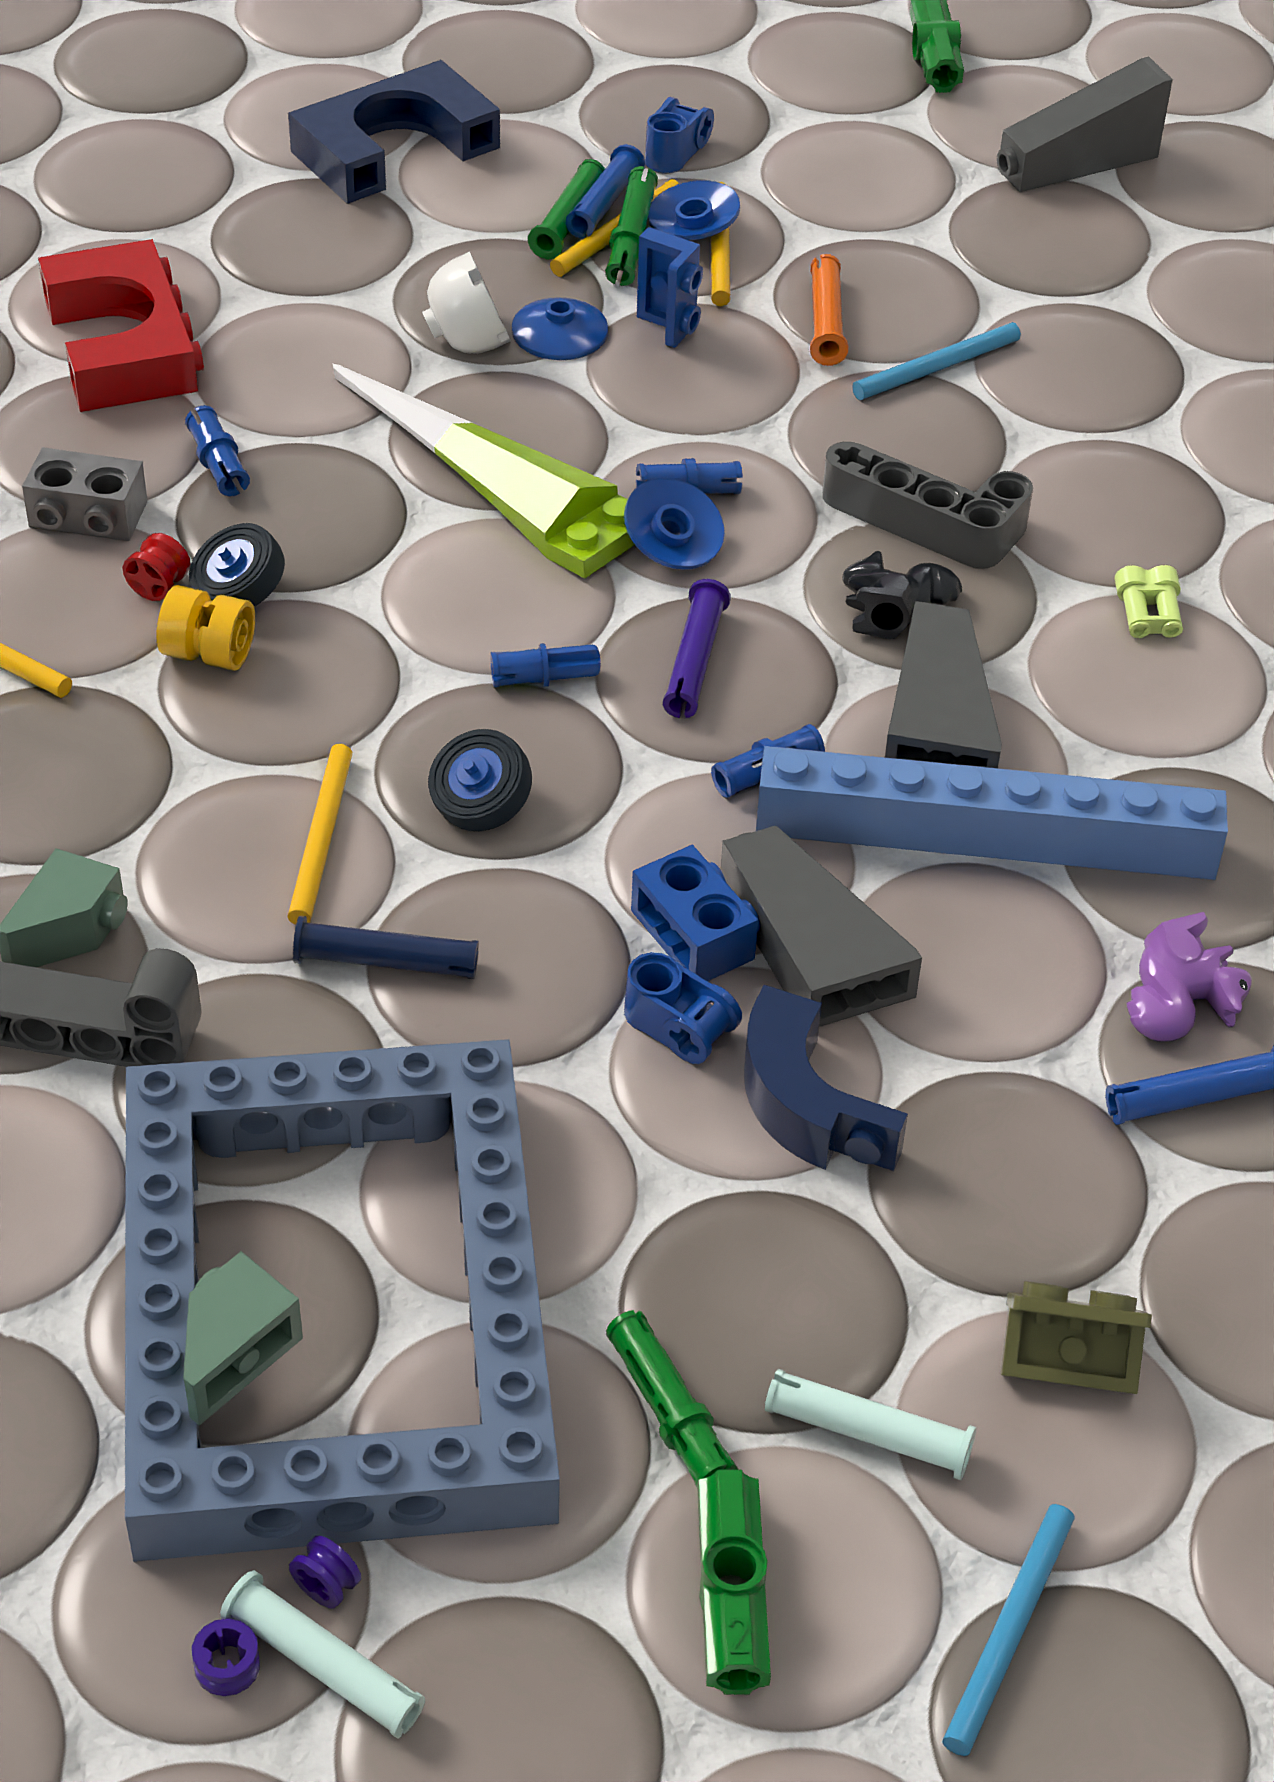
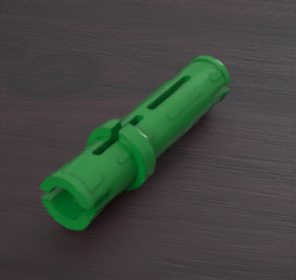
[605,166,658,286]
[606,1310,738,1487]

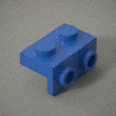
[636,227,703,348]

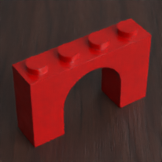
[38,239,204,412]

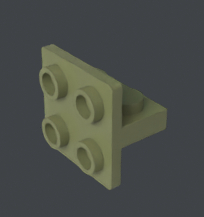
[1000,1281,1152,1394]

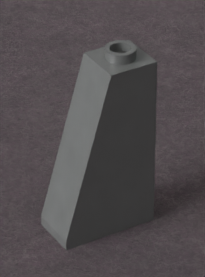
[997,57,1173,192]
[885,601,1002,768]
[720,826,923,1027]

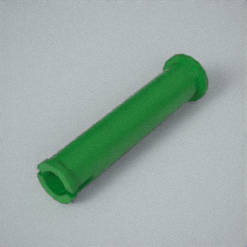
[528,159,605,260]

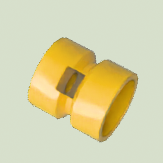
[156,585,255,671]

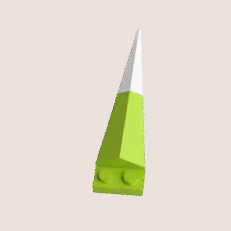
[333,364,635,578]

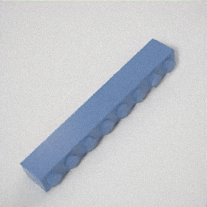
[756,746,1228,880]

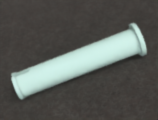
[765,1369,977,1480]
[220,1570,425,1738]

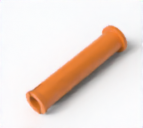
[810,254,849,366]

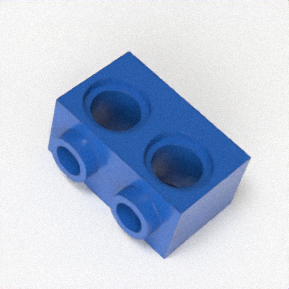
[631,844,760,981]

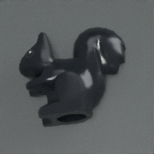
[842,551,962,639]

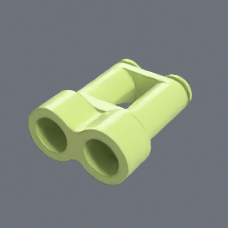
[1115,565,1183,638]

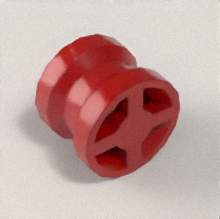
[122,533,191,601]

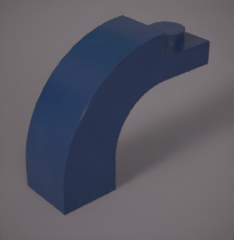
[744,985,908,1171]

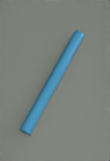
[852,322,1021,400]
[942,1504,1075,1756]

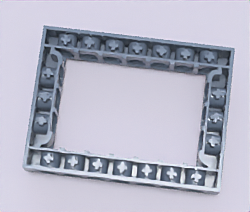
[125,1039,560,1562]

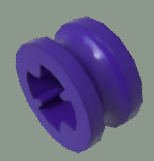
[289,1536,361,1609]
[191,1618,260,1696]

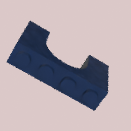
[288,60,500,204]

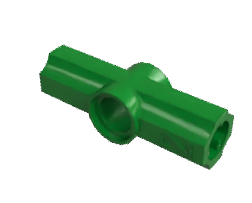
[909,0,964,93]
[697,1469,771,1695]

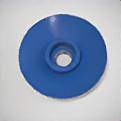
[648,180,740,240]
[512,297,608,360]
[624,478,725,570]

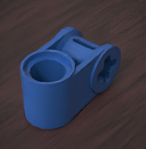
[645,97,714,173]
[624,952,742,1064]

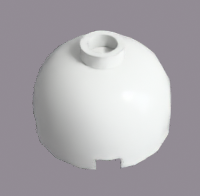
[422,251,511,354]

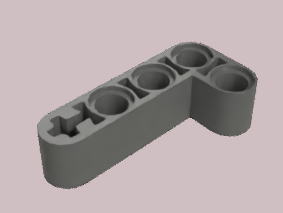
[822,442,1033,569]
[0,948,202,1067]

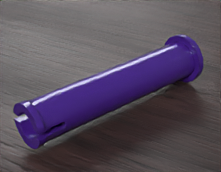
[663,579,731,718]

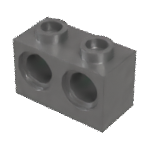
[22,447,148,541]

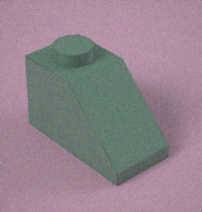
[0,848,128,967]
[184,1251,303,1425]

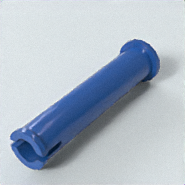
[566,144,645,239]
[1105,1045,1274,1125]

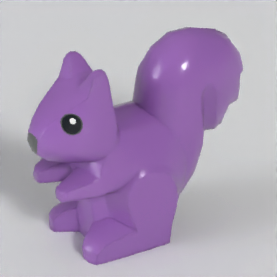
[1127,912,1252,1041]

